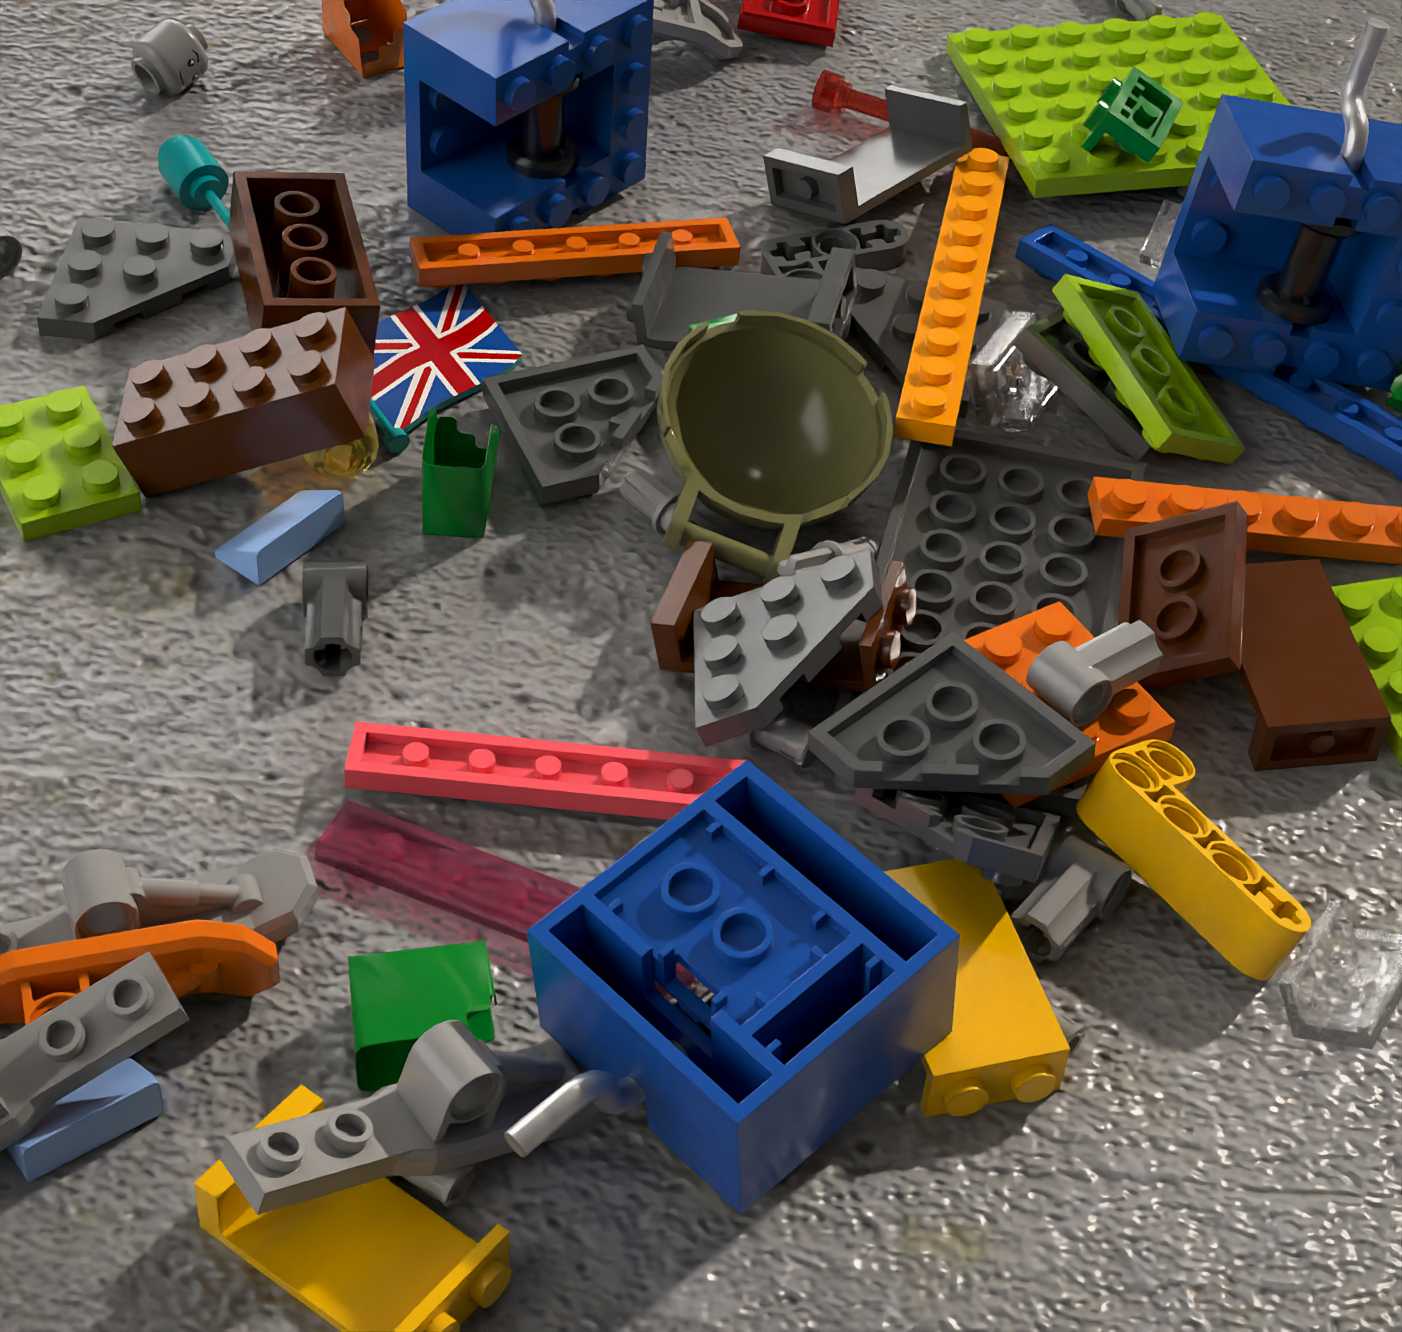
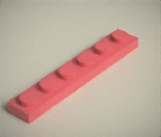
[344,721,746,820]

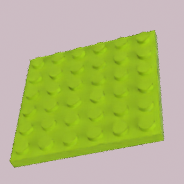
[946,12,1291,198]

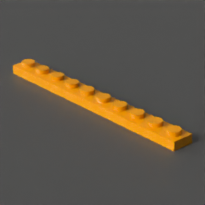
[893,148,1010,447]

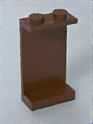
[650,541,916,692]
[1239,559,1391,771]

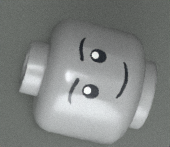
[131,19,208,96]

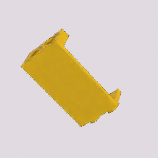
[883,858,1070,1117]
[194,1084,512,1332]

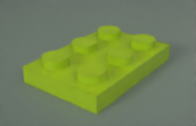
[0,385,142,542]

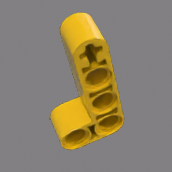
[1076,739,1311,981]

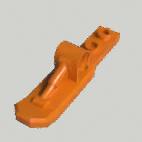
[0,919,280,1026]

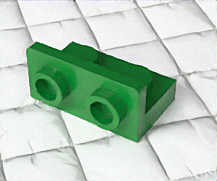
[1081,66,1183,163]

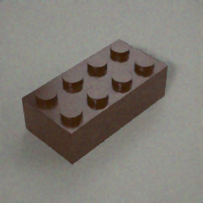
[229,171,380,357]
[112,307,375,498]

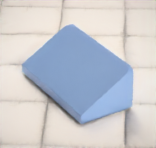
[215,490,345,586]
[6,1057,164,1182]

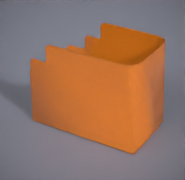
[322,0,407,78]

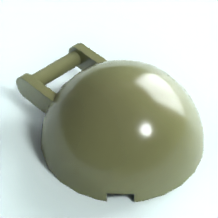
[657,310,893,585]

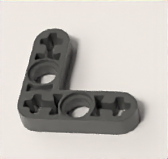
[760,220,909,343]

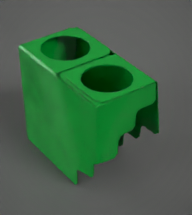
[422,405,501,539]
[348,941,497,1091]

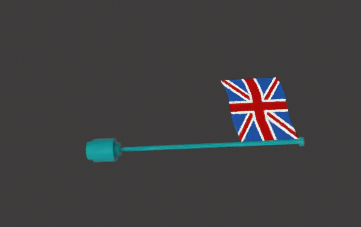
[158,134,523,453]

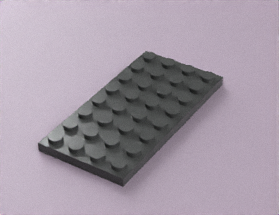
[822,429,1145,818]

